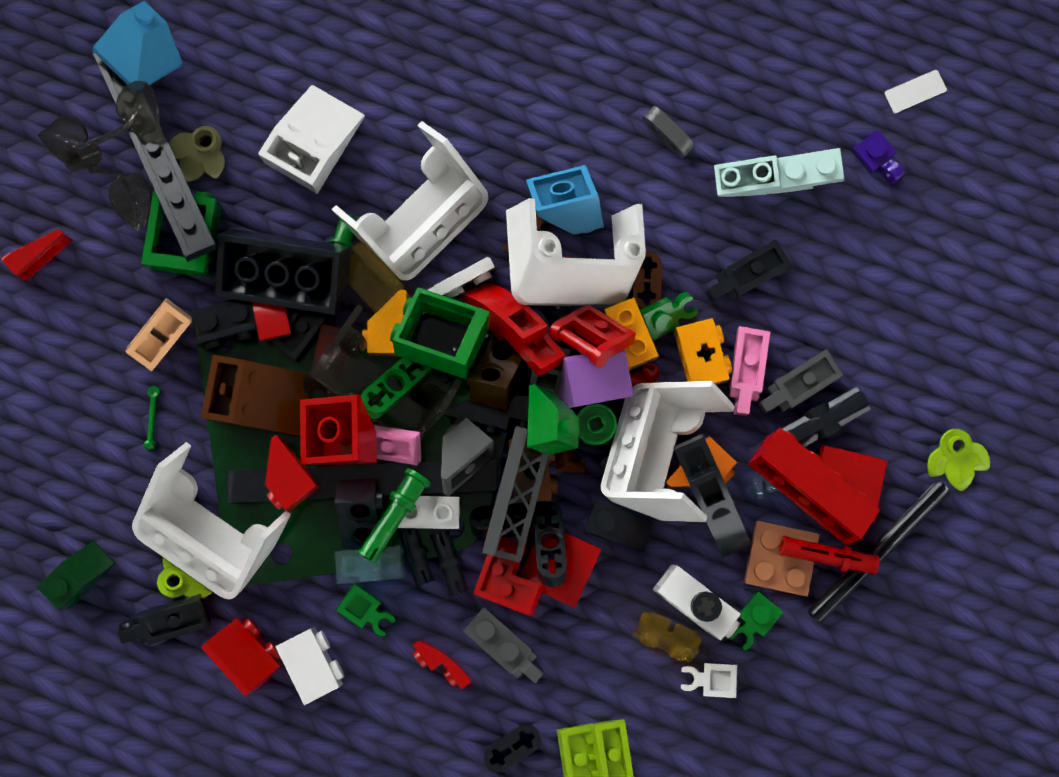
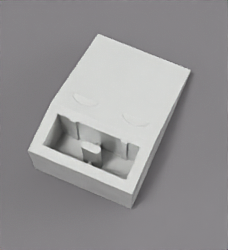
[258,85,365,194]

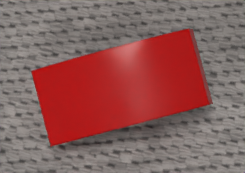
[252,302,292,342]
[412,639,473,690]

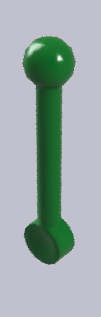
[144,386,161,451]

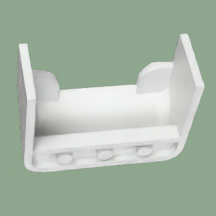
[332,121,488,280]
[506,198,646,307]
[601,381,735,522]
[132,442,291,599]

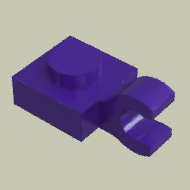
[851,129,906,185]

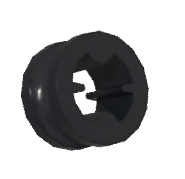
[690,591,722,622]

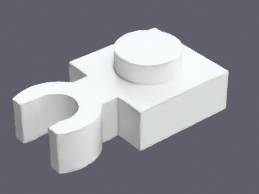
[681,663,738,698]

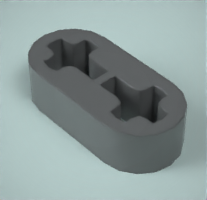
[642,106,695,159]

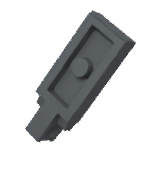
[757,349,844,414]
[463,607,544,683]

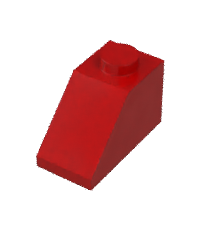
[265,435,321,511]

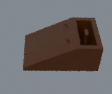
[201,355,313,436]

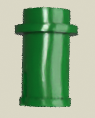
[329,213,359,250]

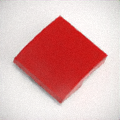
[819,446,887,523]
[519,524,602,608]

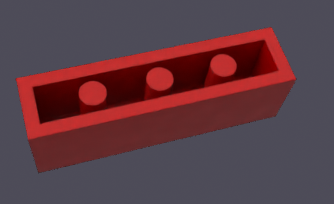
[748,427,880,546]

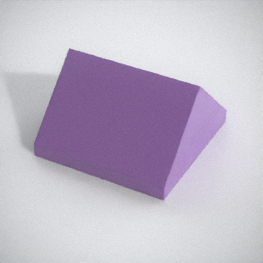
[558,350,634,408]

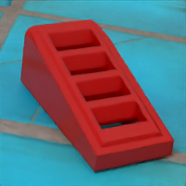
[1,229,72,281]

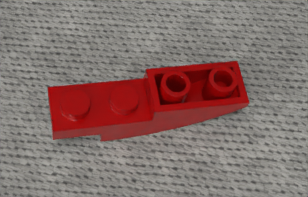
[462,282,566,377]

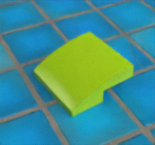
[556,719,634,777]

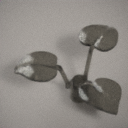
[38,81,160,231]

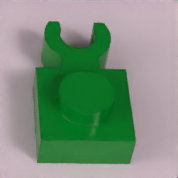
[640,292,698,341]
[336,582,396,637]
[729,591,783,651]

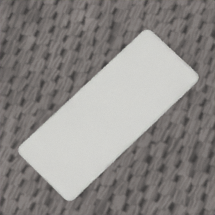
[885,70,947,113]

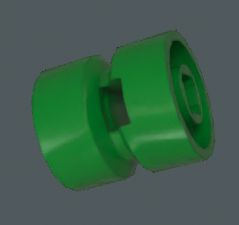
[577,403,617,446]

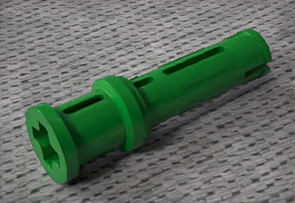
[357,468,431,564]

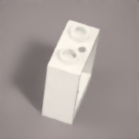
[652,565,740,640]

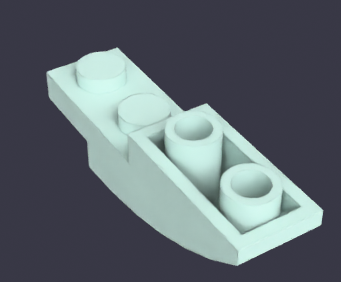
[714,148,844,197]

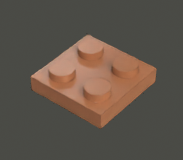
[743,521,820,597]

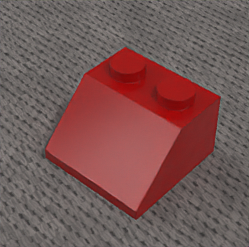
[300,395,377,467]
[201,617,284,696]

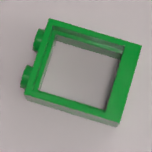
[141,190,222,278]
[390,287,490,380]

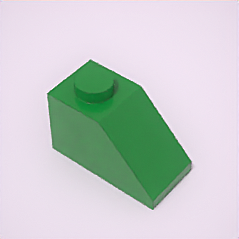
[527,384,579,455]

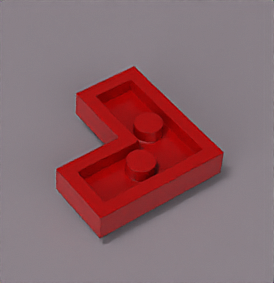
[473,537,544,616]

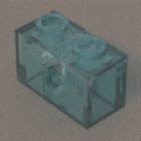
[335,545,405,584]

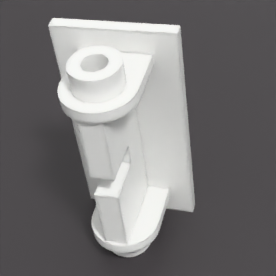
[398,496,460,529]

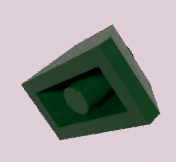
[36,541,116,610]

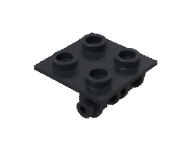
[412,297,491,383]

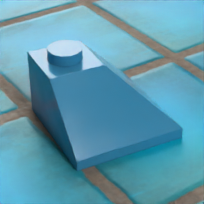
[93,1,183,93]
[526,165,604,235]

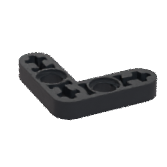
[469,501,567,587]

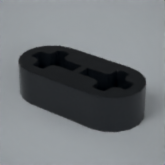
[484,723,540,772]

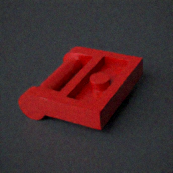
[549,304,636,368]

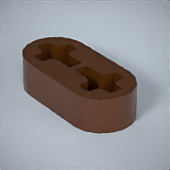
[632,251,662,310]

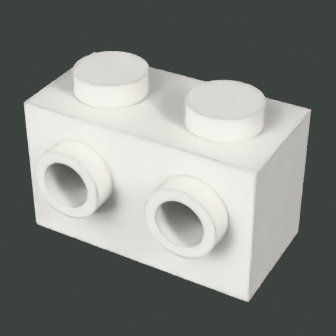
[275,627,344,705]

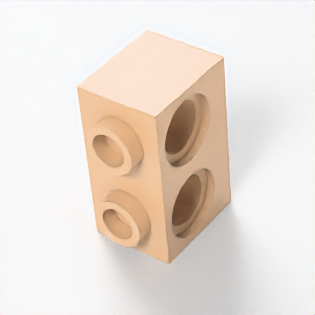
[126,298,192,371]

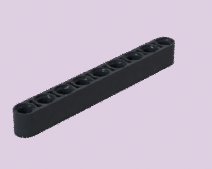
[226,458,507,504]

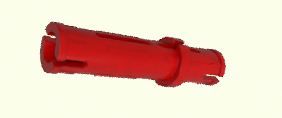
[779,535,880,576]

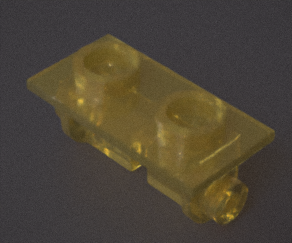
[632,611,702,662]

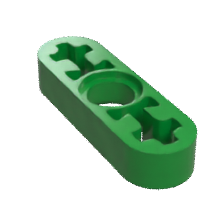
[361,358,431,419]

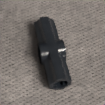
[782,387,871,447]

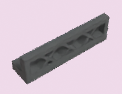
[482,426,549,563]

